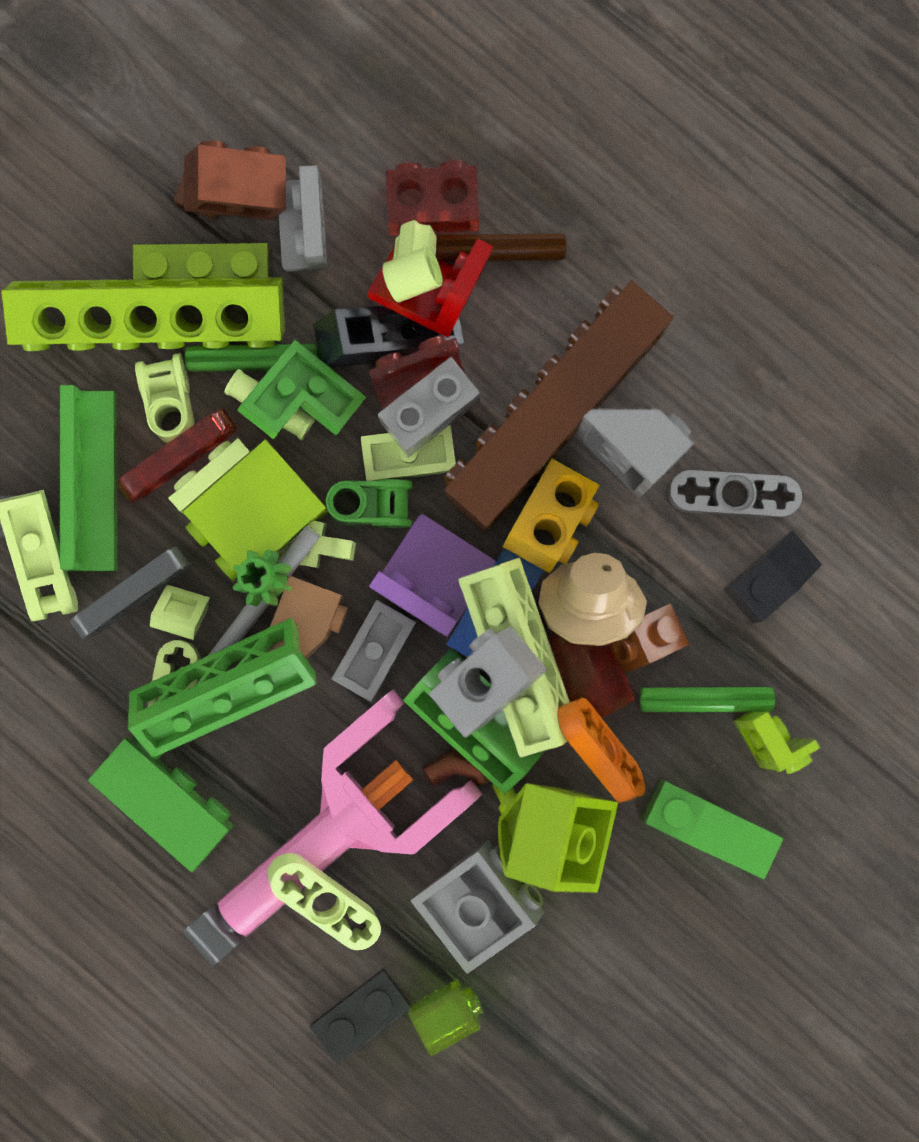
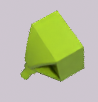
[492,783,618,893]

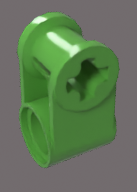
[326,479,413,529]

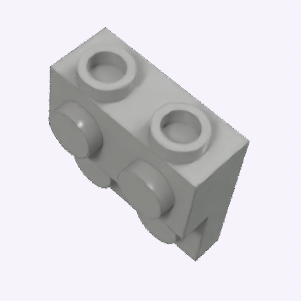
[410,840,545,974]

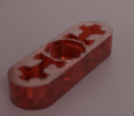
[116,409,237,503]

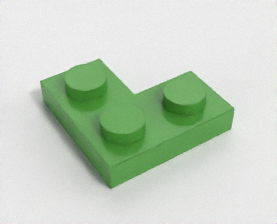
[237,340,366,439]

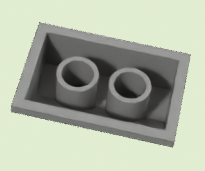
[575,409,694,499]

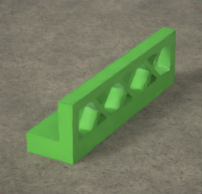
[60,385,118,572]
[128,618,317,758]

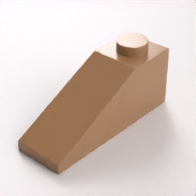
[266,576,348,660]

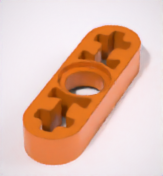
[558,698,645,803]

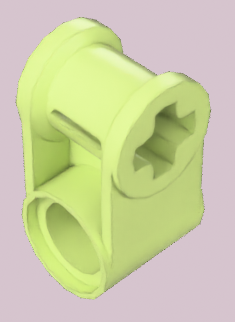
[135,353,195,445]

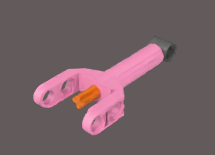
[183,689,483,967]

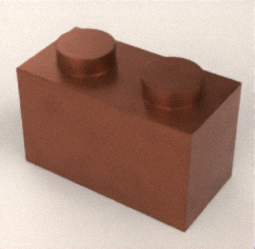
[184,140,286,220]

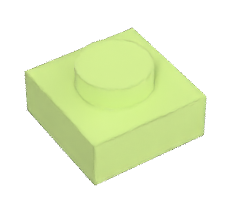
[150,585,210,640]

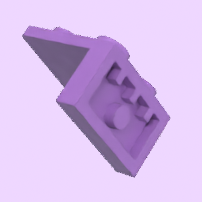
[369,514,495,638]

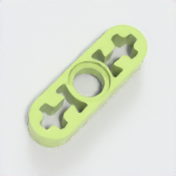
[267,853,381,950]

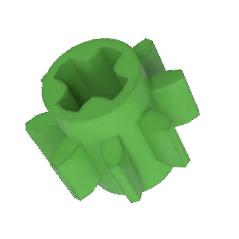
[233,549,292,607]

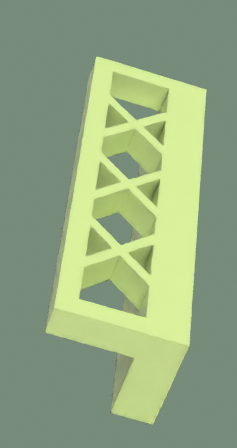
[458,557,569,757]

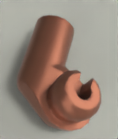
[422,748,489,787]

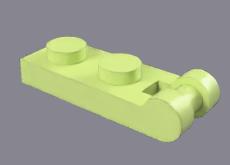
[0,490,78,622]

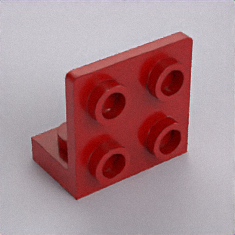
[367,238,494,338]

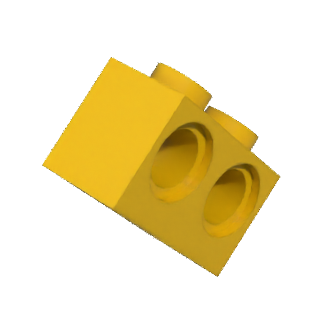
[502,459,600,573]

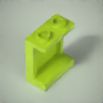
[183,439,328,581]

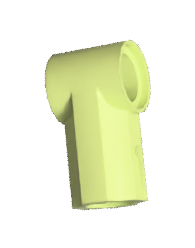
[383,220,443,302]

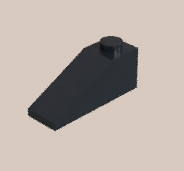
[313,306,464,367]

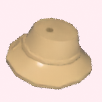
[538,553,647,646]

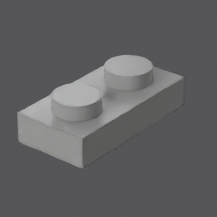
[331,600,417,702]

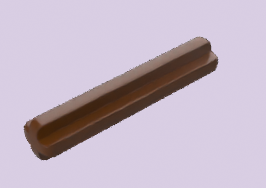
[435,234,566,261]

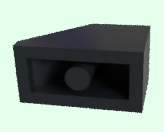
[723,530,822,623]

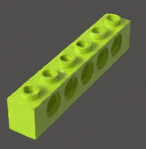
[1,277,285,351]

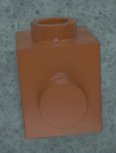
[611,603,689,673]

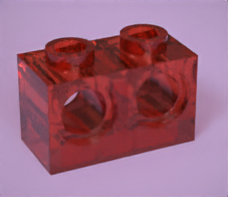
[386,160,479,236]

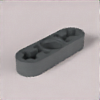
[70,546,191,641]

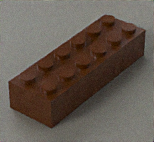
[444,280,674,534]

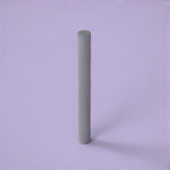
[208,525,321,656]

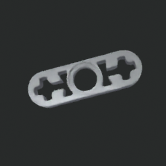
[668,470,802,518]

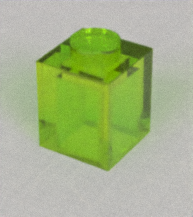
[408,979,484,1056]

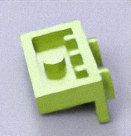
[733,712,820,774]

